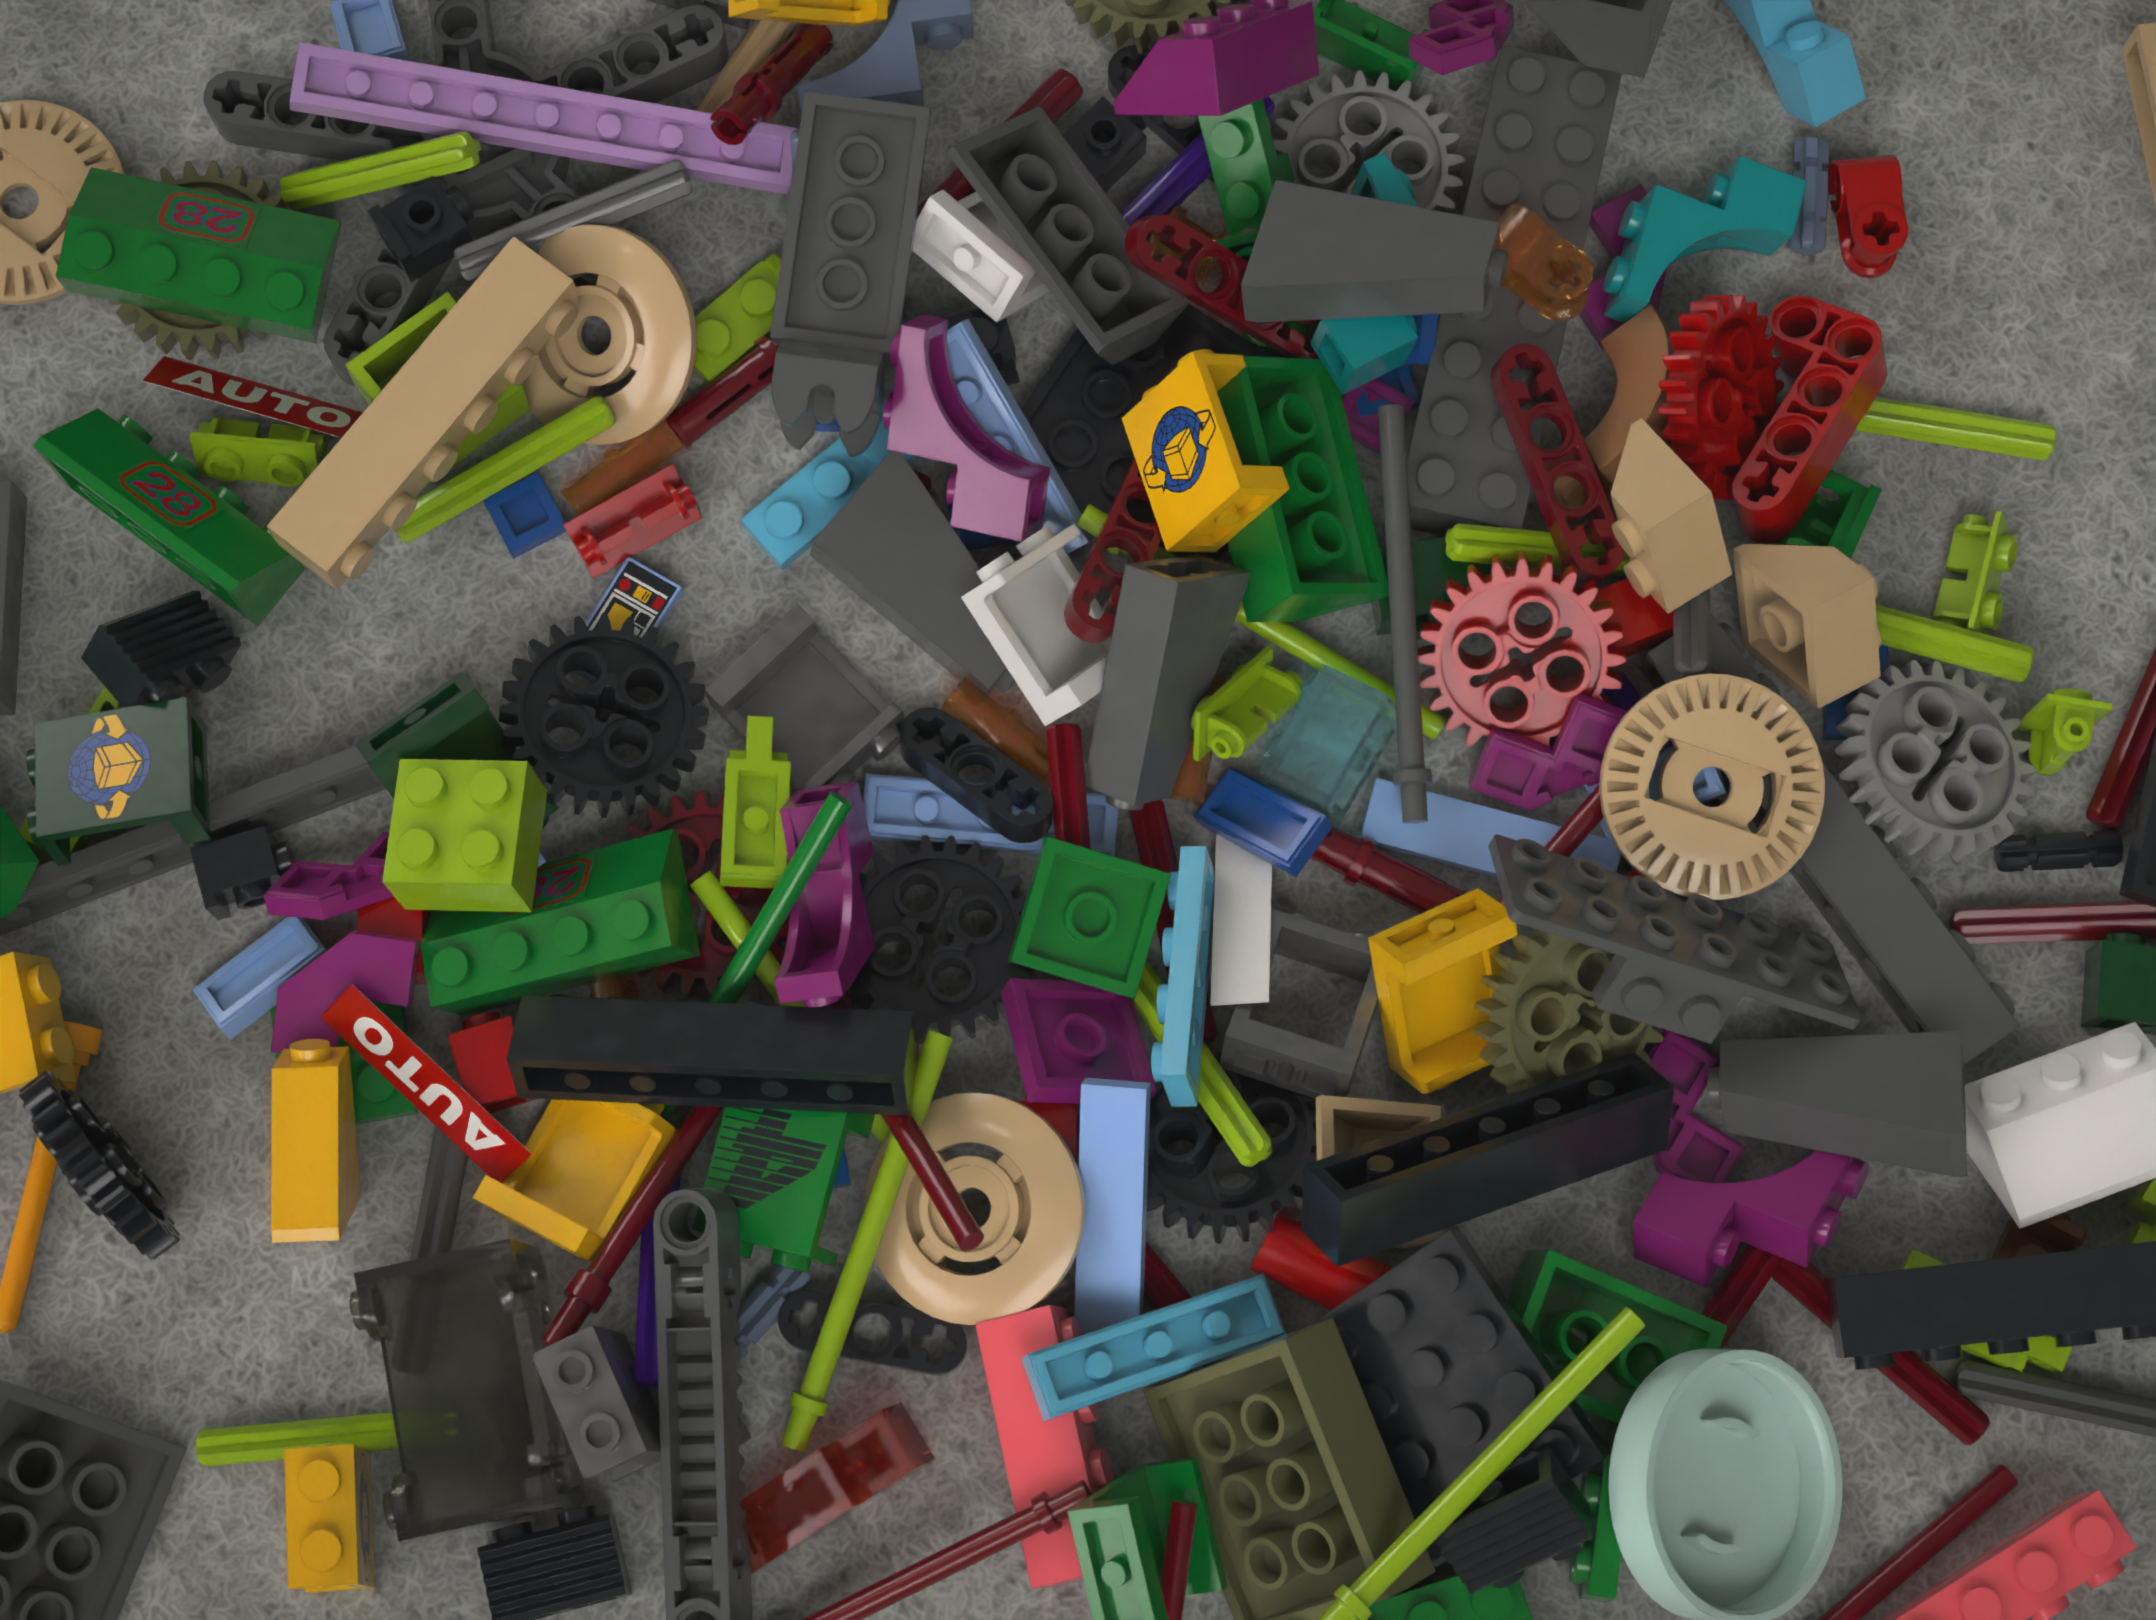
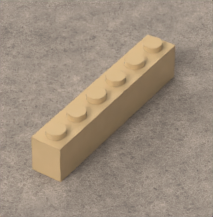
[267,236,579,590]

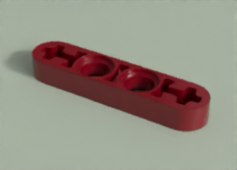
[1125,215,1320,359]
[1490,343,1625,582]
[1064,457,1162,643]

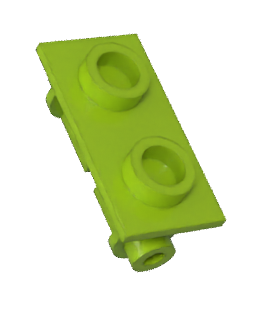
[189,416,328,488]
[1932,510,2018,634]
[1191,645,1303,762]
[2015,688,2112,776]

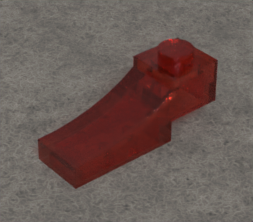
[740,1402,935,1574]

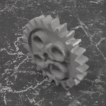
[1273,70,1465,214]
[1835,660,2036,862]

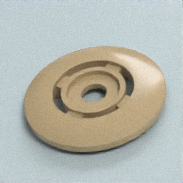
[0,100,125,305]
[522,224,697,445]
[1599,673,1825,900]
[864,1093,1086,1325]

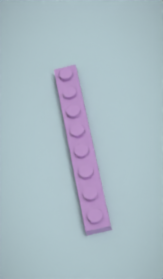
[290,42,798,195]

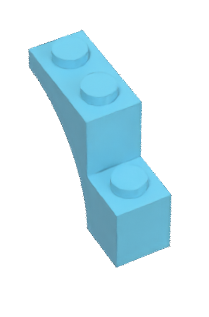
[1723,0,1866,128]

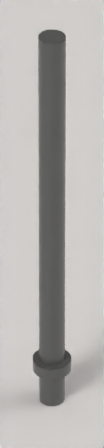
[1378,404,1432,824]

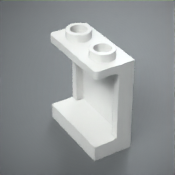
[912,190,1050,323]
[961,523,1111,726]

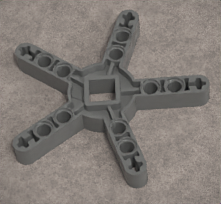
[203,0,729,386]

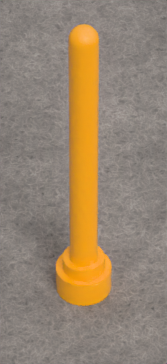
[0,1021,103,1333]

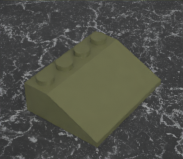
[1143,1317,1436,1620]

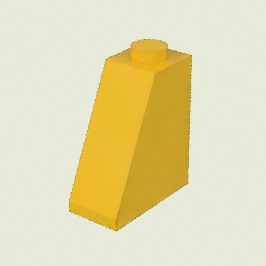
[271,1039,361,1243]

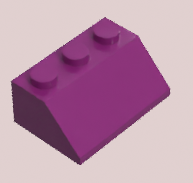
[1114,0,1319,116]

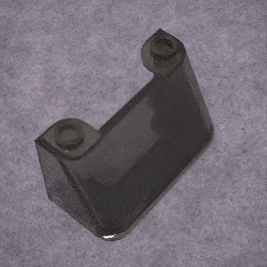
[350,1238,585,1541]

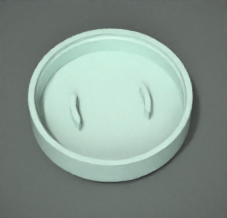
[1608,1349,1843,1620]

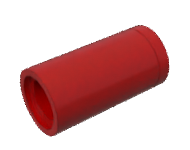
[1250,1212,1392,1311]

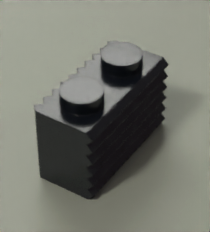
[81,590,241,708]
[1430,1445,1593,1594]
[477,1505,632,1620]

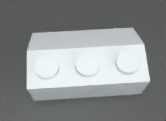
[1965,1022,2156,1229]

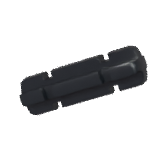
[1994,830,2123,872]

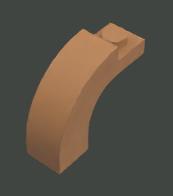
[1553,304,1676,524]

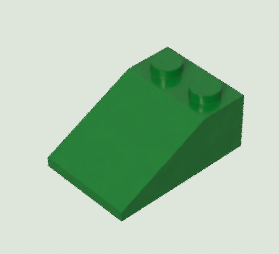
[1508,1249,1728,1428]

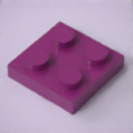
[1001,978,1156,1104]

